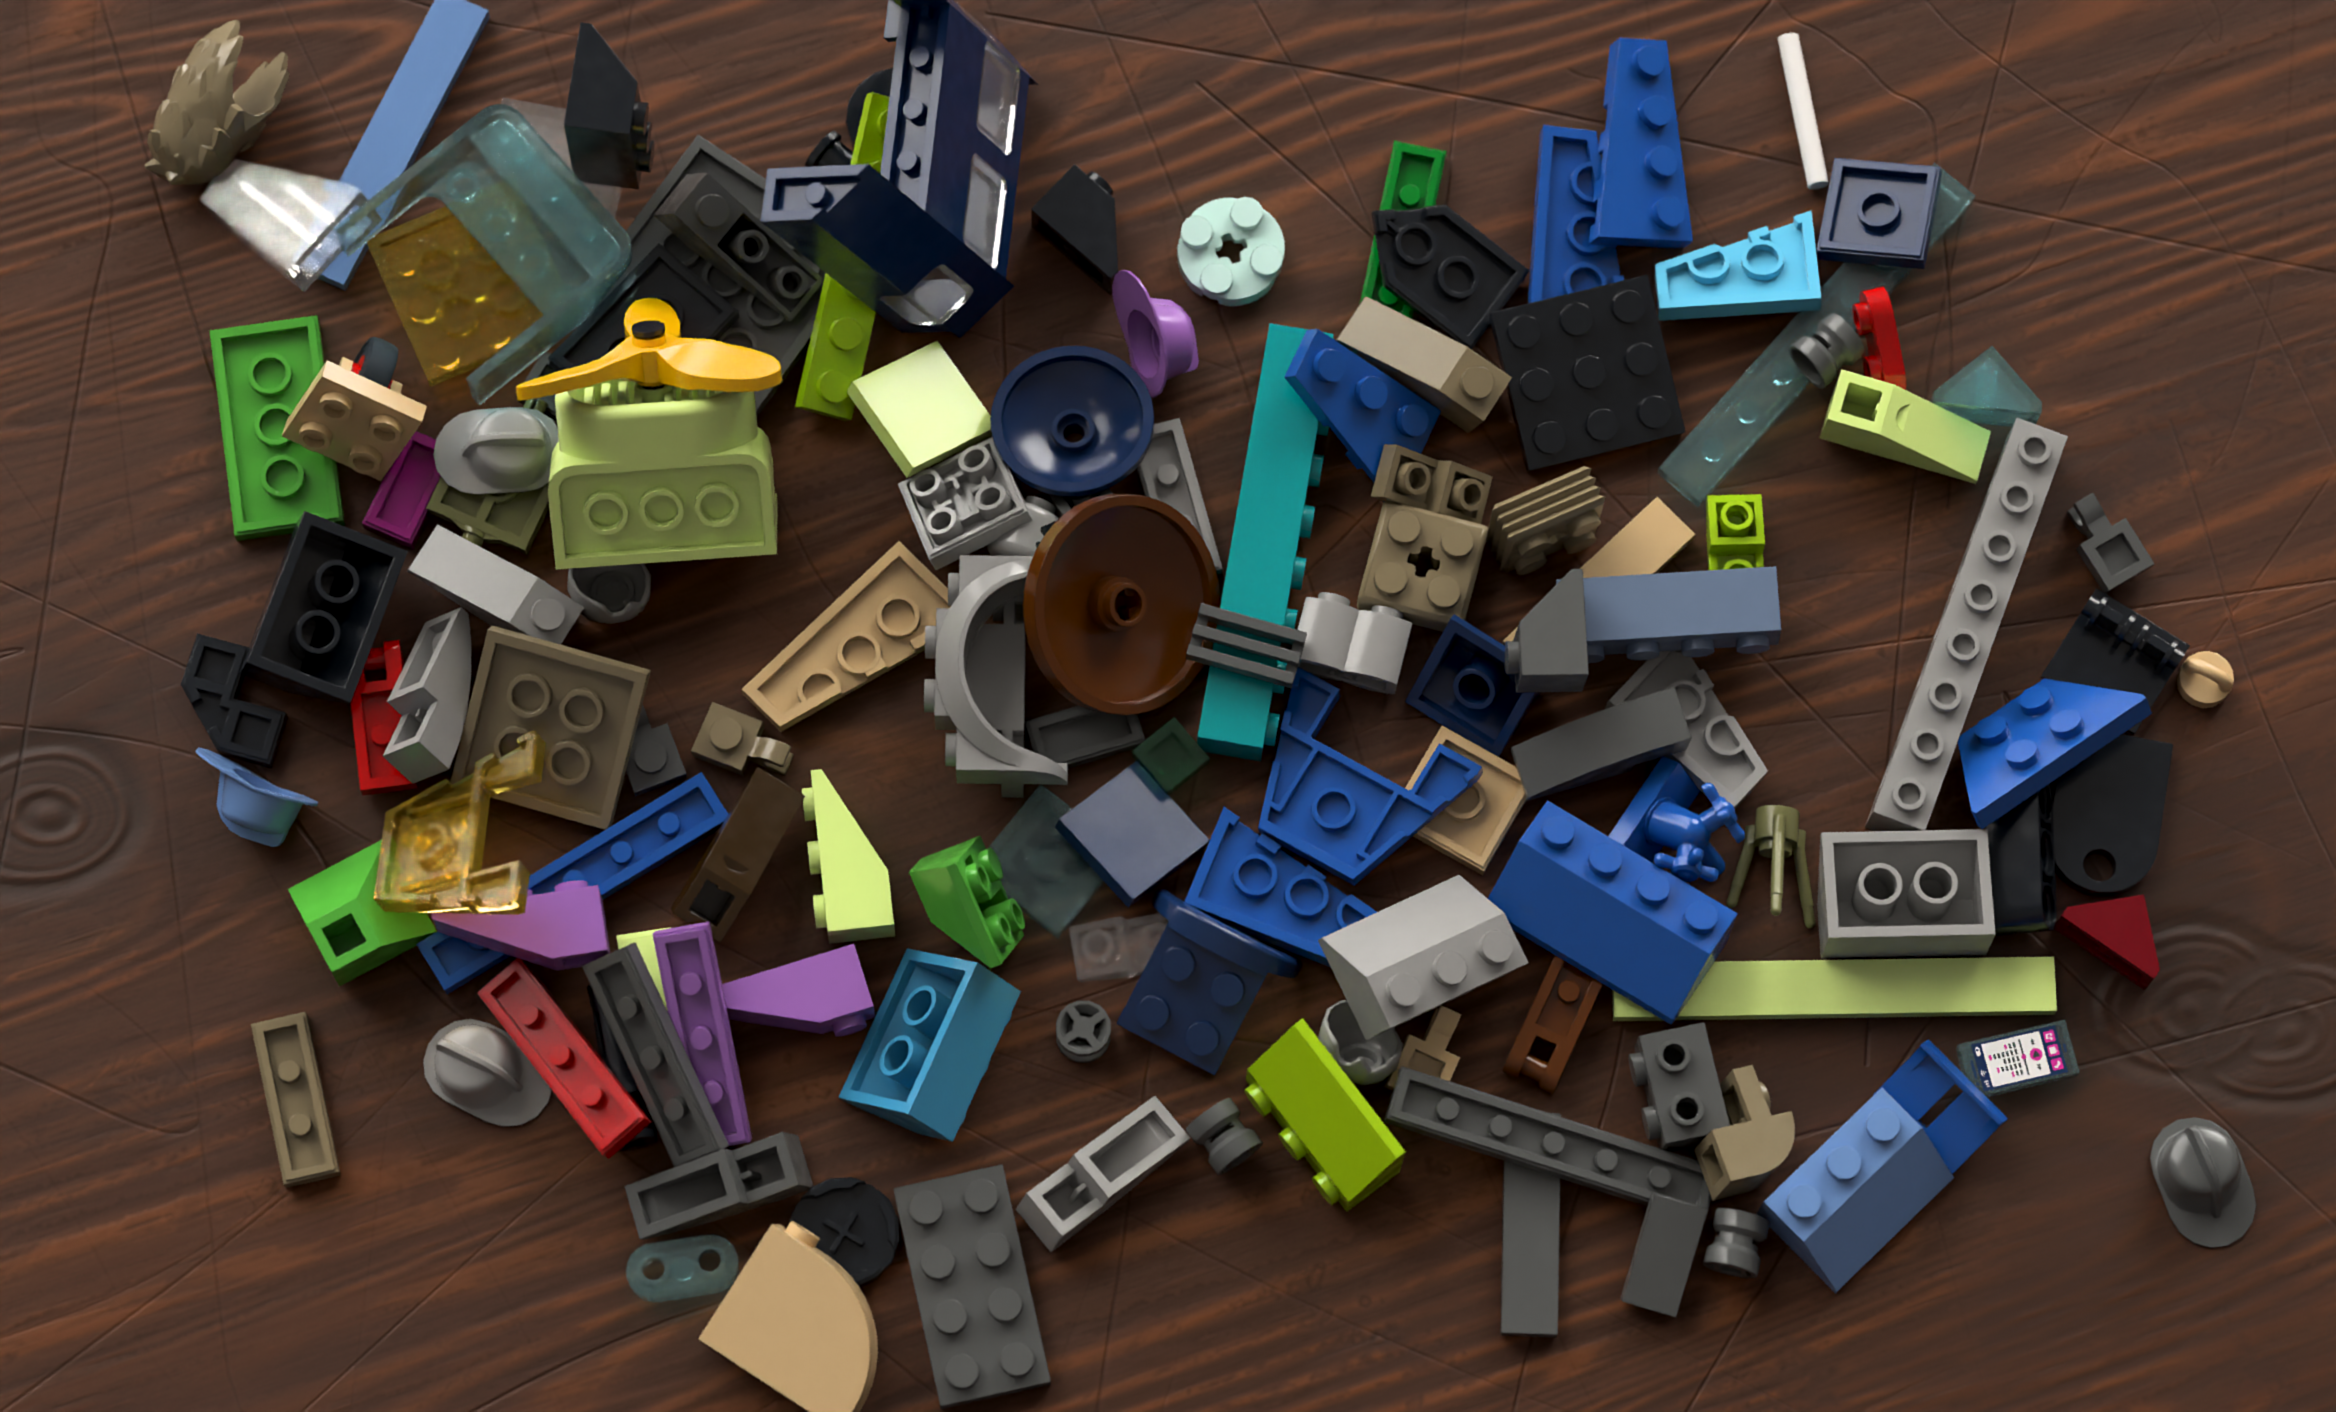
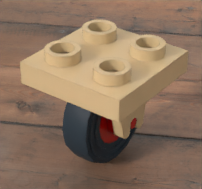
[282,337,427,481]

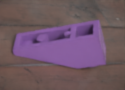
[722,944,875,1037]

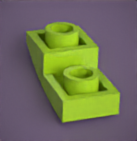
[1706,494,1765,570]

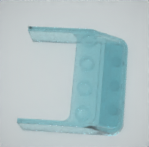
[334,104,633,405]

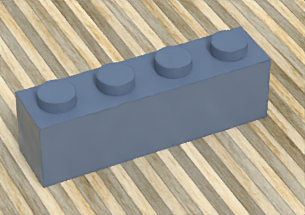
[1556,566,1781,664]

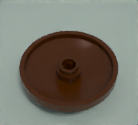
[1023,494,1220,715]

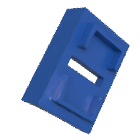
[1873,1039,2008,1174]

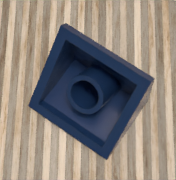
[1405,614,1542,757]

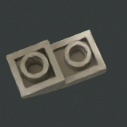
[1371,444,1493,524]

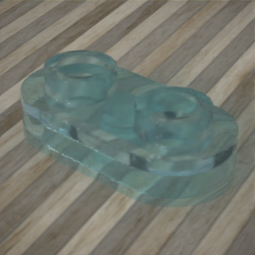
[626,1234,739,1302]

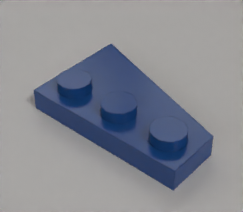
[1284,329,1441,502]

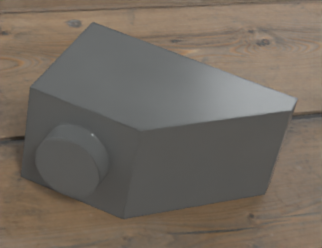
[1505,569,1589,693]

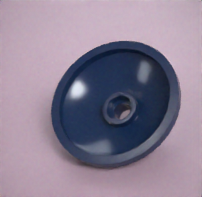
[991,346,1154,497]

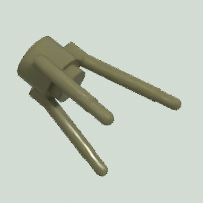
[1726,805,1815,928]

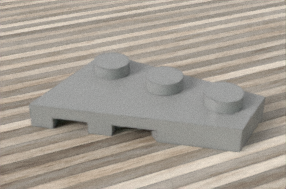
[1605,650,1768,809]

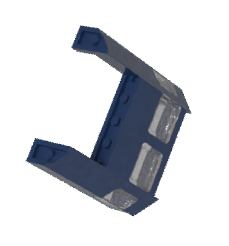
[761,0,1037,338]

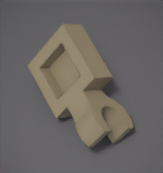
[691,702,794,776]

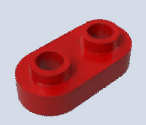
[1852,286,1906,390]

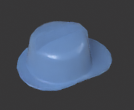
[195,747,318,847]

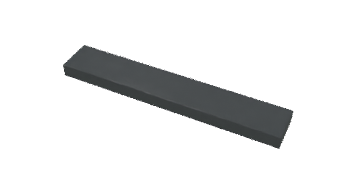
[1384,1066,1712,1220]

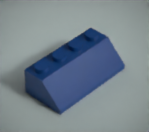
[1488,800,1738,1025]

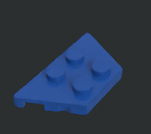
[1958,678,2152,829]

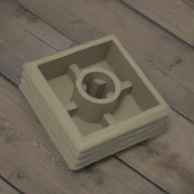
[1486,466,1606,575]
[1357,500,1488,632]

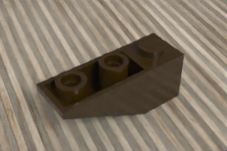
[670,767,805,942]

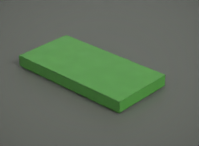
[209,315,345,541]

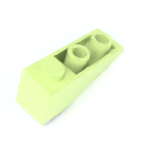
[1820,369,1991,484]
[802,769,895,944]

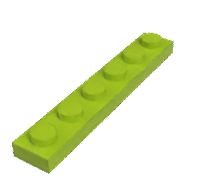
[795,92,889,421]

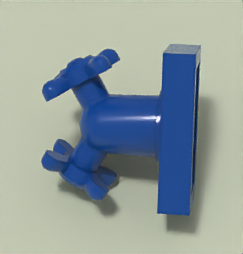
[1608,756,1745,882]

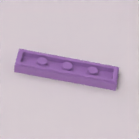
[652,921,752,1146]

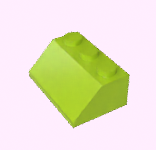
[1244,1019,1406,1212]

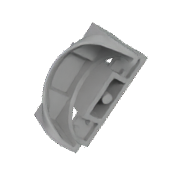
[924,555,1068,798]

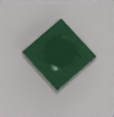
[1132,717,1210,795]

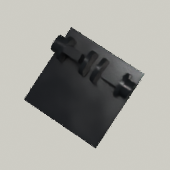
[2040,588,2190,735]

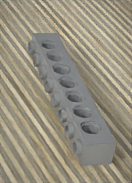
[1865,418,2068,831]

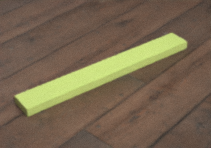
[1612,957,2057,1021]

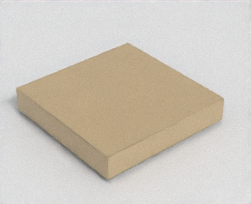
[1405,726,1527,876]

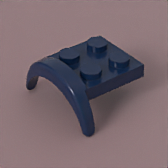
[1116,889,1303,1075]

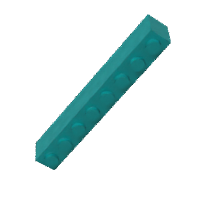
[1196,323,1334,761]

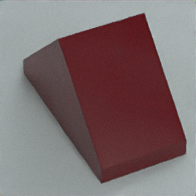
[2054,894,2160,990]

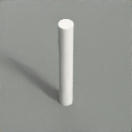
[1778,33,1829,189]

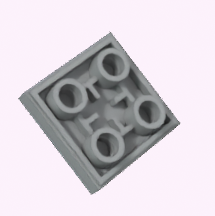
[898,437,1033,570]

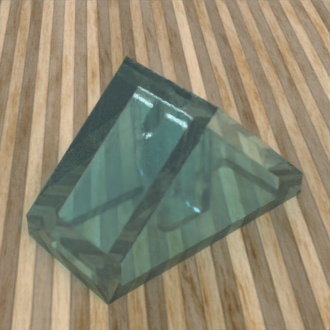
[1929,346,2042,427]

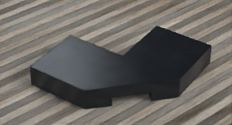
[181,634,288,769]

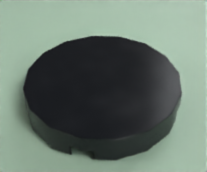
[788,1177,900,1288]

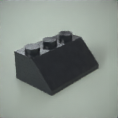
[564,22,655,190]
[239,511,408,704]

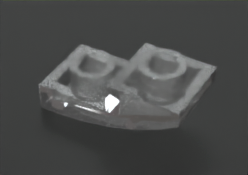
[1069,913,1169,982]

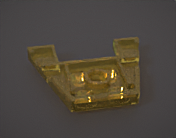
[373,730,546,915]

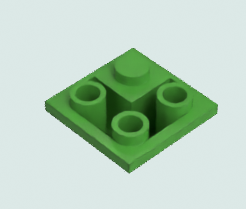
[909,836,1025,968]
[288,838,437,987]

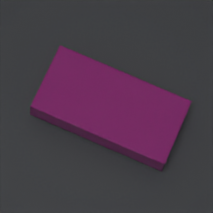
[362,431,441,549]

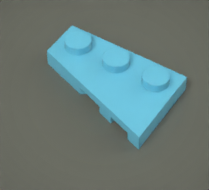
[1655,211,1821,321]

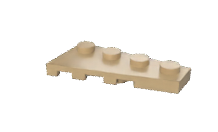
[742,541,951,732]

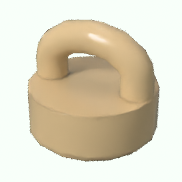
[2176,651,2234,708]

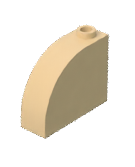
[699,1221,878,1412]

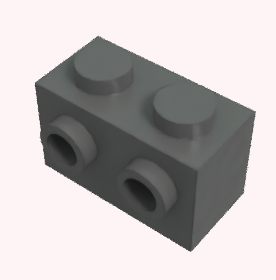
[1628,1022,1730,1152]

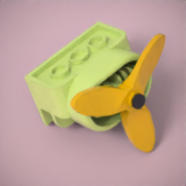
[516,298,782,570]

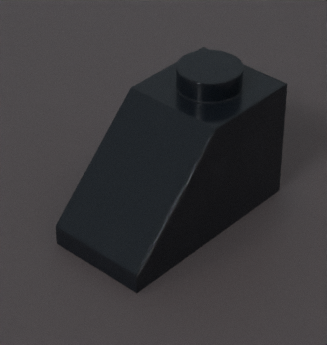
[1031,164,1118,296]

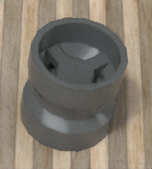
[1789,313,1866,389]
[1186,1098,1263,1175]
[1703,1208,1770,1279]

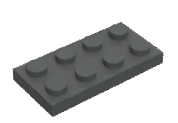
[893,1164,1051,1409]

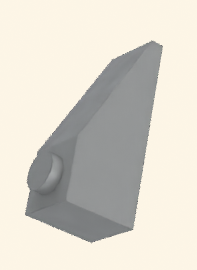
[407,525,584,645]

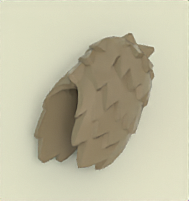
[144,20,290,185]

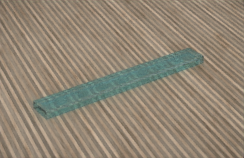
[1657,162,1976,507]

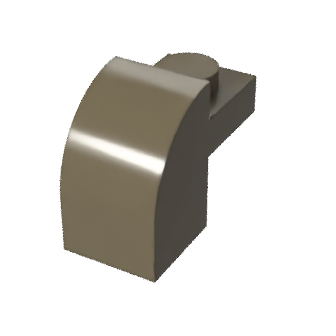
[1694,1065,1795,1201]

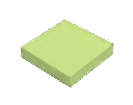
[847,341,992,478]

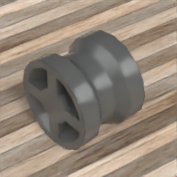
[1056,1001,1111,1063]

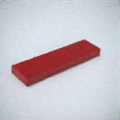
[477,958,651,1159]

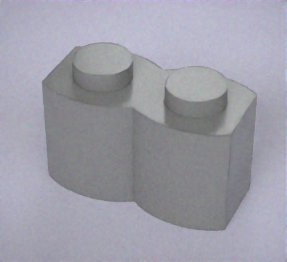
[1297,592,1412,694]

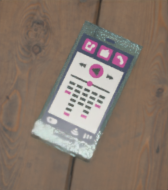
[1955,1019,2080,1097]

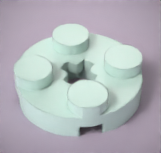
[1177,197,1285,306]

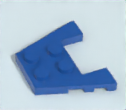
[1258,667,1483,886]

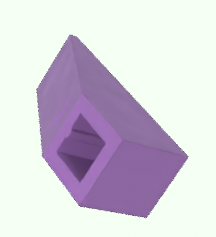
[431,880,610,971]

